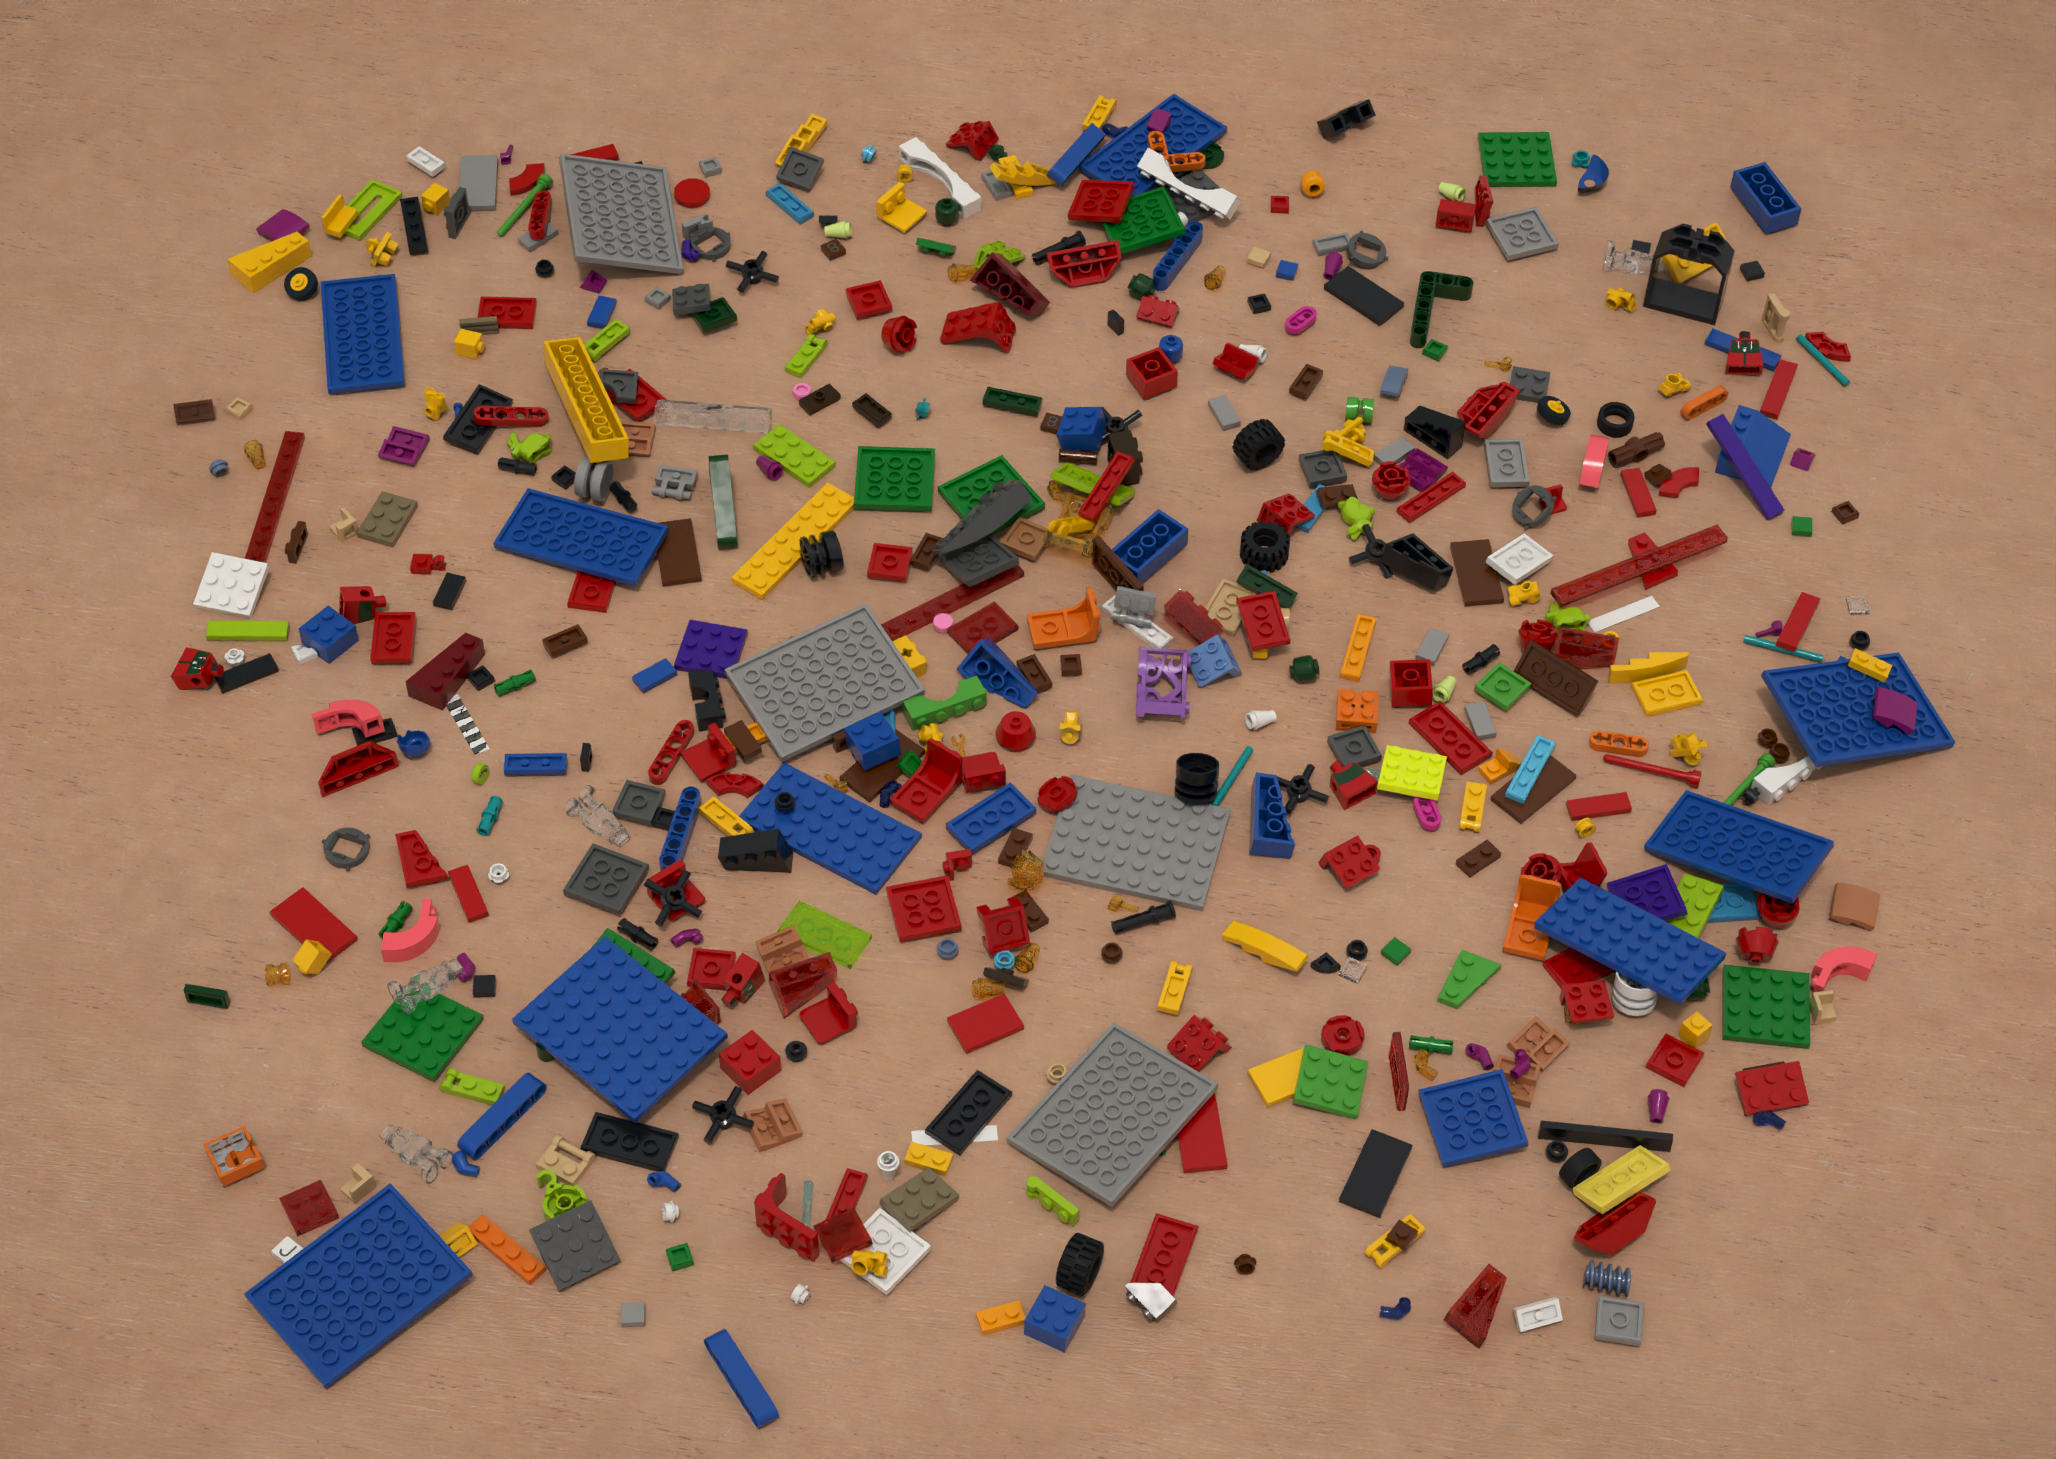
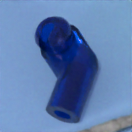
[1102,123,1128,139]
[879,781,902,808]
[1753,1110,1786,1130]
[1379,1297,1411,1320]

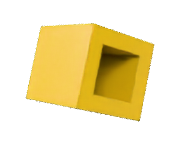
[421,183,451,215]
[454,329,485,359]
[292,940,332,975]
[1678,1011,1713,1049]

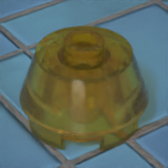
[1007,849,1044,890]

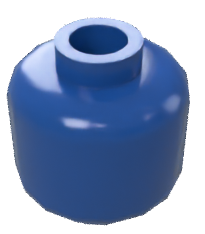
[1159,335,1183,363]

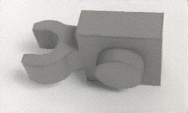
[682,213,713,240]

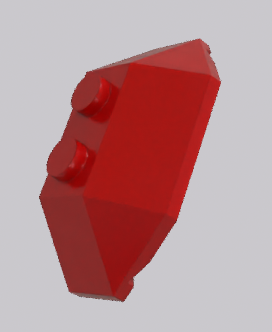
[1046,240,1122,288]
[1457,382,1520,439]
[318,741,399,798]
[1574,1192,1656,1255]

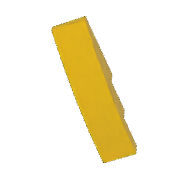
[775,113,828,167]
[989,161,1057,186]
[1608,652,1689,684]
[1222,921,1308,972]

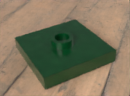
[690,297,738,332]

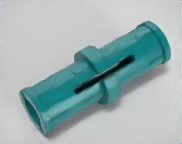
[476,796,503,836]

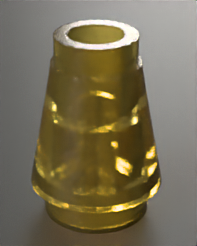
[948,264,976,282]
[1204,266,1226,290]
[244,440,266,469]
[1014,943,1040,973]
[972,978,1005,999]

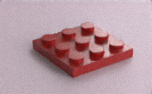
[1067,180,1135,223]
[886,875,962,942]

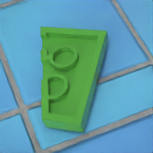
[1437,949,1501,1009]

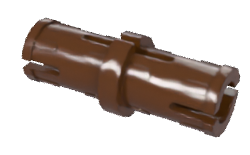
[1058,449,1098,465]

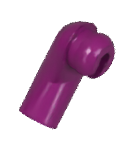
[670,928,703,947]
[457,953,475,982]
[1465,1043,1494,1070]
[1510,1049,1531,1079]

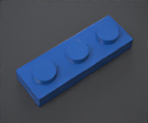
[504,753,567,775]

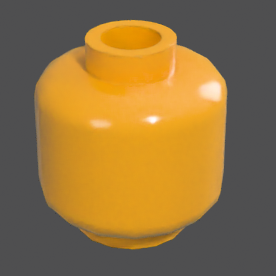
[1300,170,1325,197]

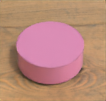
[793,383,812,401]
[933,613,953,633]

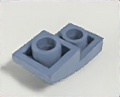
[1380,365,1408,397]

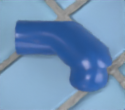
[452,1151,480,1177]
[647,1171,681,1192]

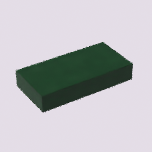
[183,984,231,1009]

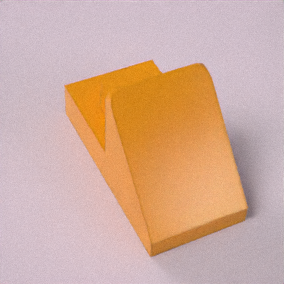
[1478,748,1522,785]

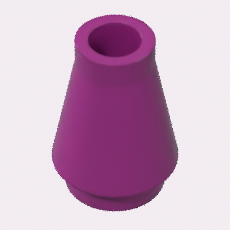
[1323,252,1343,280]
[756,455,783,479]
[1648,1089,1670,1123]

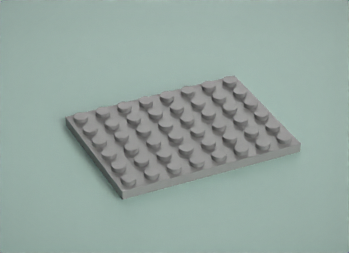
[559,154,683,274]
[725,604,925,762]
[1040,774,1231,911]
[1007,1022,1218,1207]

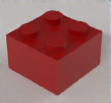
[1126,347,1178,399]
[1390,659,1433,707]
[719,1030,781,1095]

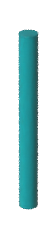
[1796,334,1850,386]
[1743,635,1824,663]
[1210,746,1253,806]

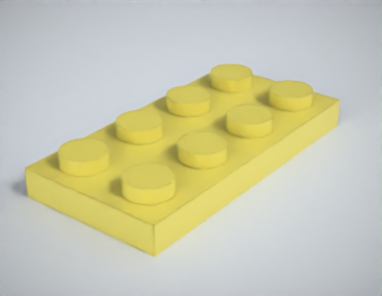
[1573,1145,1670,1214]

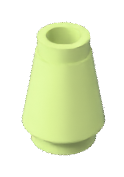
[1438,182,1466,202]
[825,220,852,239]
[1433,676,1457,703]

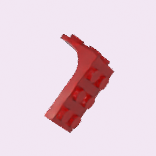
[940,302,1016,353]
[890,738,962,824]
[754,1173,819,1262]

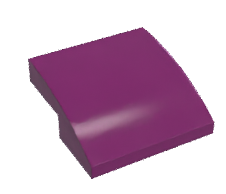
[256,209,310,241]
[378,426,430,466]
[1398,448,1448,491]
[1873,687,1917,735]

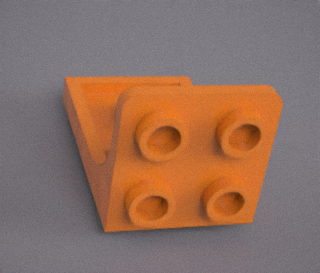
[1027,587,1101,649]
[1503,874,1562,961]

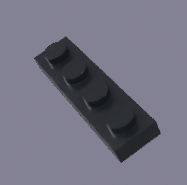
[400,196,428,255]

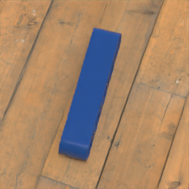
[1047,123,1106,186]
[1152,221,1203,291]
[659,786,701,871]
[457,1072,547,1160]
[704,1329,779,1428]

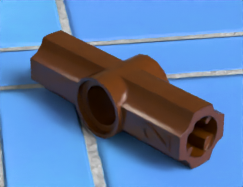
[1608,432,1665,467]

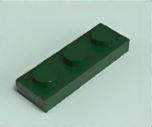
[983,387,1042,416]
[1236,564,1298,608]

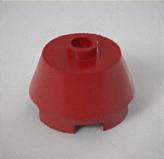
[881,316,917,353]
[1372,461,1410,500]
[1518,619,1558,651]
[995,711,1036,752]
[1521,853,1562,883]
[1757,893,1800,928]
[1736,926,1779,963]

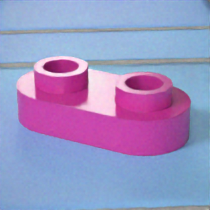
[1285,306,1317,334]
[1413,796,1442,831]

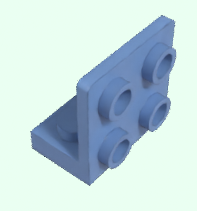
[1188,634,1242,688]

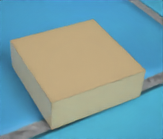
[1247,247,1271,268]
[225,397,253,421]

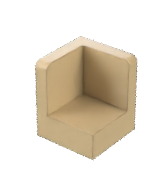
[330,508,358,543]
[1810,990,1837,1025]
[341,1163,376,1204]

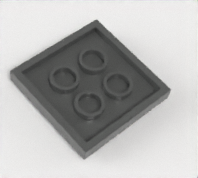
[1164,169,1220,223]
[939,533,1019,587]
[563,843,649,916]
[529,1200,621,1291]

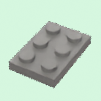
[1484,439,1530,487]

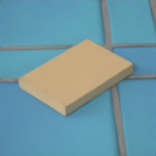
[1198,579,1256,637]

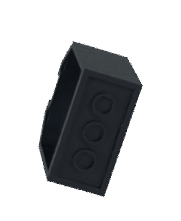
[1643,223,1735,325]

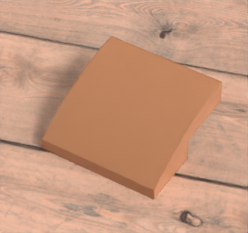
[621,421,656,456]
[1830,882,1880,931]
[755,925,811,981]
[1507,1016,1570,1071]
[1494,1054,1541,1108]
[743,1099,803,1151]

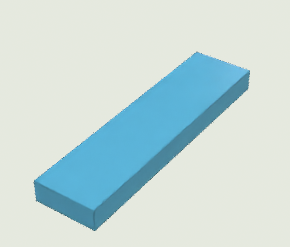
[1505,735,1556,804]

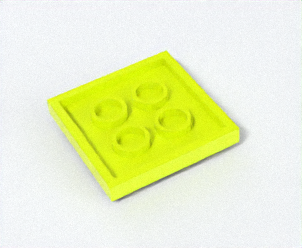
[1377,745,1447,801]

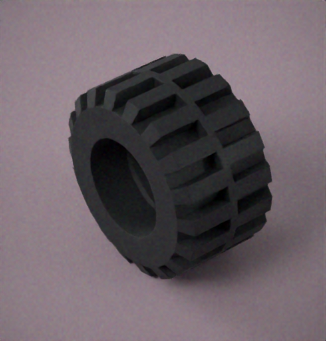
[1232,419,1285,471]
[1240,521,1290,573]
[1056,1233,1104,1296]

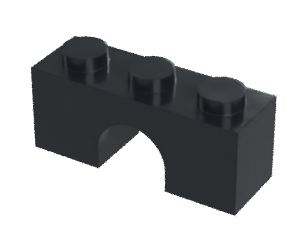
[1317,99,1376,138]
[688,669,726,732]

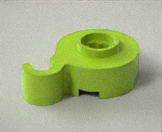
[536,1170,587,1221]

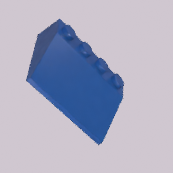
[1715,405,1791,488]

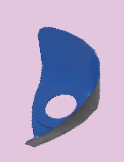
[1578,155,1609,192]

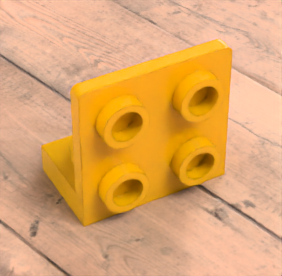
[876,181,927,233]

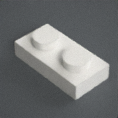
[406,146,445,177]
[1513,1297,1563,1332]

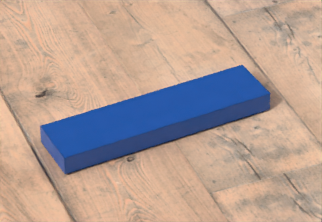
[1705,329,1782,371]

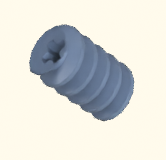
[1582,1260,1632,1297]

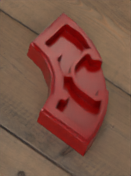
[509,163,545,195]
[1805,332,1851,362]
[1659,467,1699,498]
[706,772,764,799]

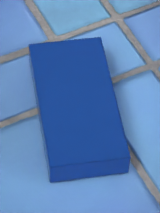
[587,295,617,329]
[632,658,677,693]

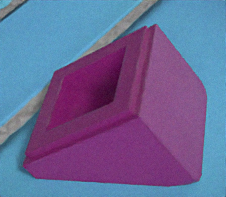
[1147,108,1171,133]
[580,270,607,294]
[1790,448,1816,471]

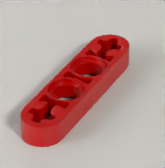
[528,190,552,240]
[473,406,549,427]
[648,720,694,785]

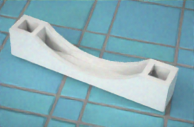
[899,137,982,220]
[1137,148,1241,220]
[1751,755,1821,806]

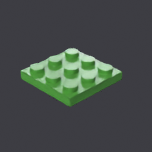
[1293,1044,1368,1120]

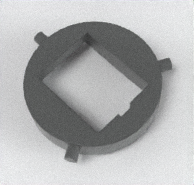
[689,227,731,262]
[1346,231,1389,268]
[1512,485,1557,530]
[322,828,370,871]

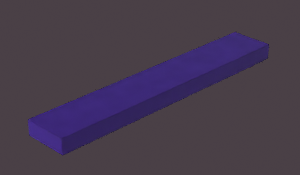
[1706,414,1785,520]

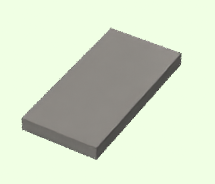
[459,155,498,211]

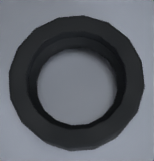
[1597,402,1635,438]
[1559,1147,1602,1189]

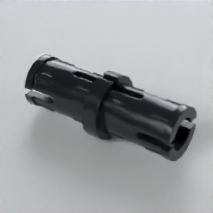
[1462,644,1500,675]
[617,918,659,950]

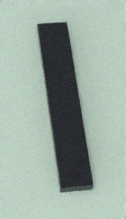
[1538,1121,1673,1152]

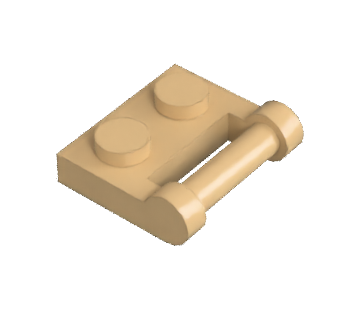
[1762,293,1790,343]
[536,1135,595,1186]

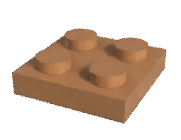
[1001,517,1053,562]

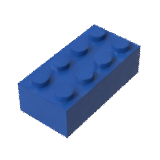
[1730,162,1801,234]
[1112,509,1188,583]

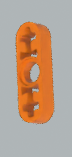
[1680,385,1729,420]
[1589,731,1649,757]

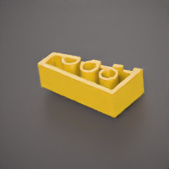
[227,232,312,293]

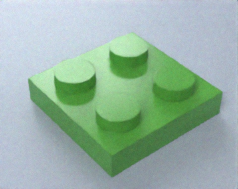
[1474,662,1531,711]

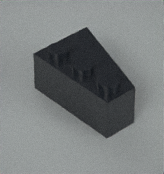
[1404,405,1466,460]
[1380,533,1454,591]
[718,829,793,873]

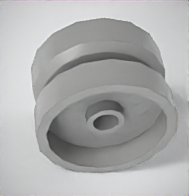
[574,455,615,502]

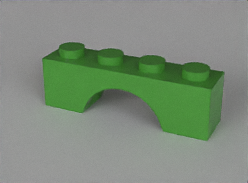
[903,676,987,731]

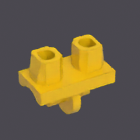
[365,232,399,267]
[1333,416,1366,444]
[1059,710,1082,744]
[1669,733,1708,765]

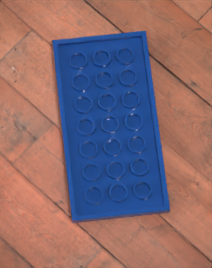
[1079,94,1227,197]
[320,274,405,394]
[493,488,669,587]
[739,762,922,895]
[1644,790,1834,904]
[1534,877,1726,1005]

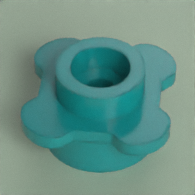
[1572,150,1590,167]
[915,397,930,419]

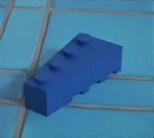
[1249,772,1295,859]

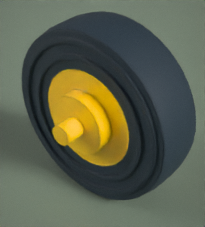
[284,267,318,301]
[1537,396,1571,425]

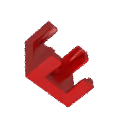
[976,896,1030,954]

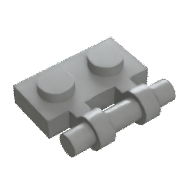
[652,465,698,500]
[1112,586,1157,627]

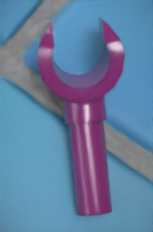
[500,145,513,164]
[1755,620,1783,637]

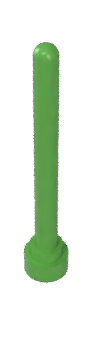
[497,174,553,236]
[1723,753,1776,806]

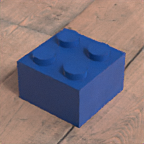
[1057,407,1107,451]
[298,606,359,664]
[844,712,901,770]
[1024,1285,1086,1353]

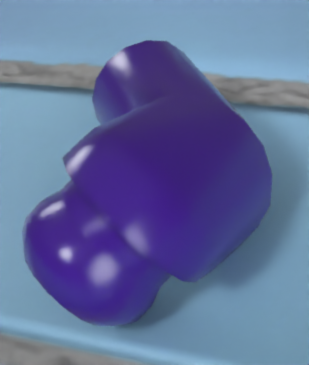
[681,240,700,262]

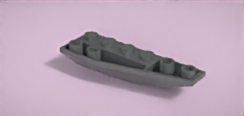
[931,480,1033,555]

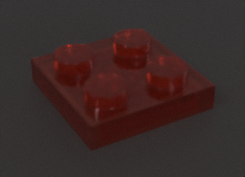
[279,1180,339,1237]
[813,1208,873,1263]

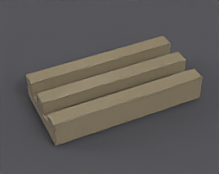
[459,316,499,335]

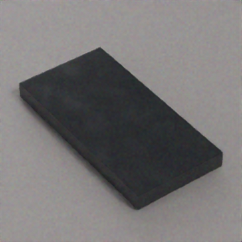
[1324,266,1404,326]
[443,384,513,455]
[925,1070,1012,1156]
[580,1112,679,1172]
[1339,1129,1413,1218]

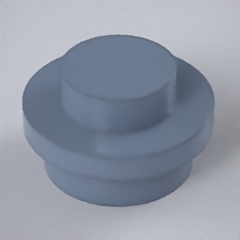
[209,459,228,476]
[937,938,958,959]

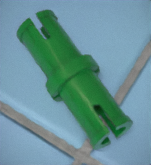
[494,669,536,696]
[378,901,413,939]
[1409,1035,1454,1054]

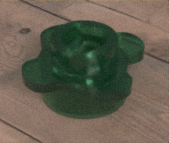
[986,145,1007,160]

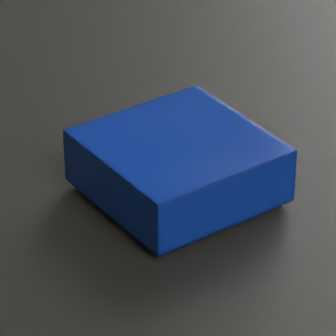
[1276,260,1298,281]

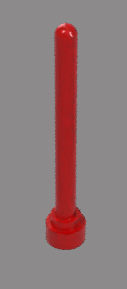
[1603,754,1702,787]

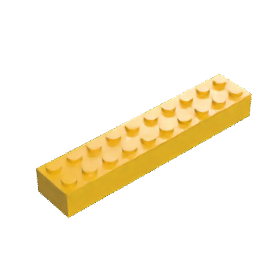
[543,337,629,463]

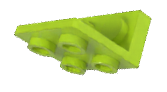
[973,241,1026,269]

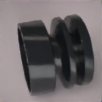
[799,529,844,577]
[1174,753,1219,804]

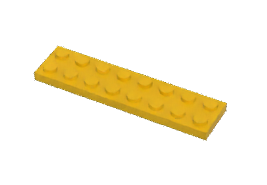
[731,482,854,600]

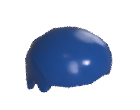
[397,730,430,758]

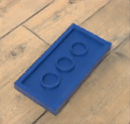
[946,782,1036,854]

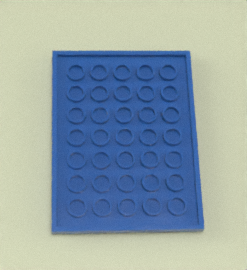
[1761,652,1955,767]
[512,936,728,1123]
[244,1183,473,1389]

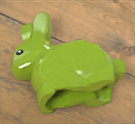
[506,432,552,463]
[1337,497,1375,540]
[1545,597,1591,635]

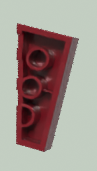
[970,252,1051,316]
[405,632,485,711]

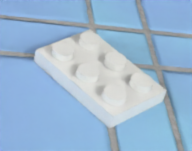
[1485,533,1554,585]

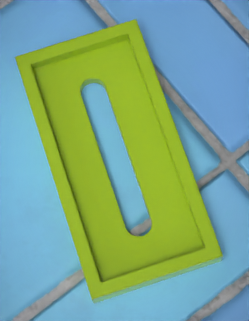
[344,179,403,241]

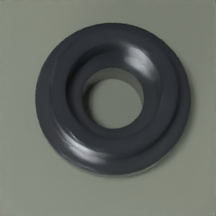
[535,260,554,277]
[1850,631,1870,649]
[1742,787,1761,806]
[774,792,795,812]
[1346,940,1368,960]
[785,1041,807,1062]
[1546,1140,1568,1162]

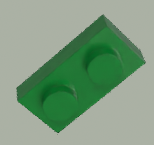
[916,238,956,256]

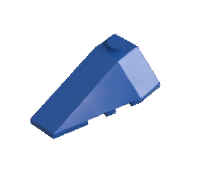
[957,638,1038,708]

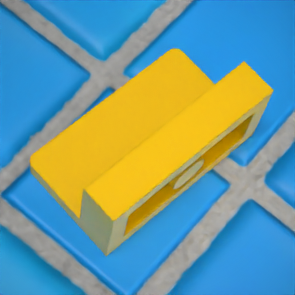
[322,194,359,238]
[439,1222,478,1257]

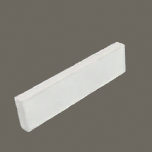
[1101,595,1173,649]

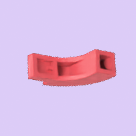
[1579,434,1610,488]
[311,700,385,738]
[381,898,440,962]
[1811,946,1877,994]

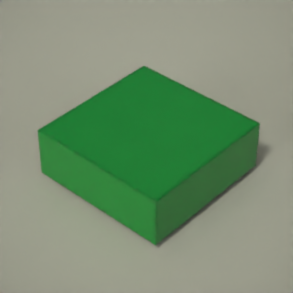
[1422,339,1448,362]
[1792,516,1812,537]
[896,750,922,778]
[1381,937,1411,965]
[666,1243,694,1272]

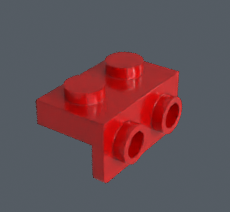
[1136,295,1180,328]
[1212,343,1259,380]

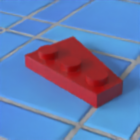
[1475,175,1494,227]
[1628,532,1678,590]
[395,830,448,888]

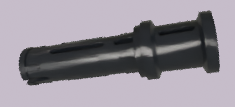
[1032,231,1086,265]
[1111,900,1176,935]

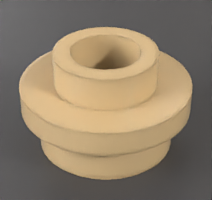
[1047,1063,1068,1084]

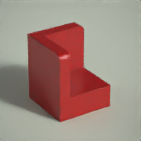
[1538,484,1567,515]

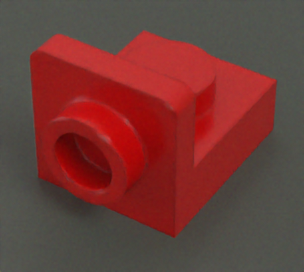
[942,849,972,881]

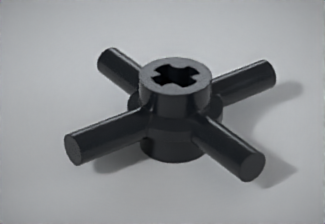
[726,251,779,293]
[1100,407,1142,445]
[1349,524,1393,578]
[1272,764,1329,814]
[644,870,702,927]
[692,1086,754,1144]

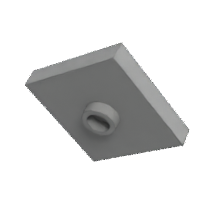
[1594,1296,1644,1346]

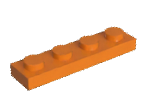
[468,1214,546,1285]

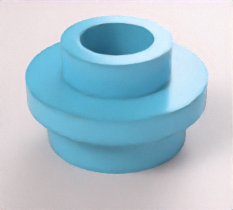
[861,145,877,163]
[994,950,1015,970]

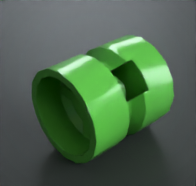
[1345,397,1374,423]

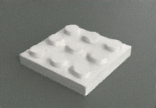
[193,552,269,619]
[835,1208,931,1296]

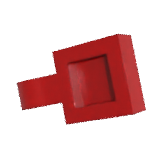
[410,554,446,574]

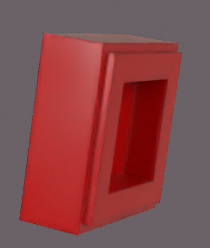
[1271,196,1289,214]

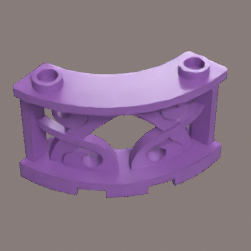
[1136,646,1191,719]

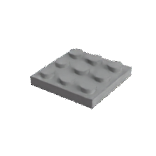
[1486,207,1559,261]

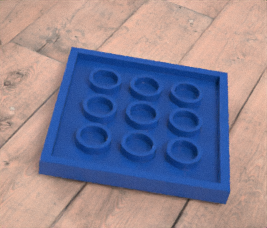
[1418,1069,1528,1168]

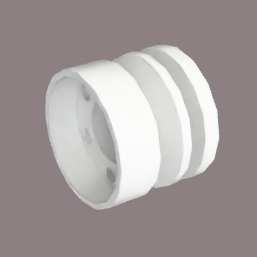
[1611,971,1658,1016]

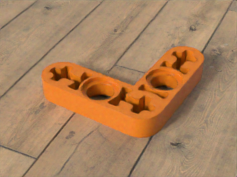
[1148,131,1205,172]

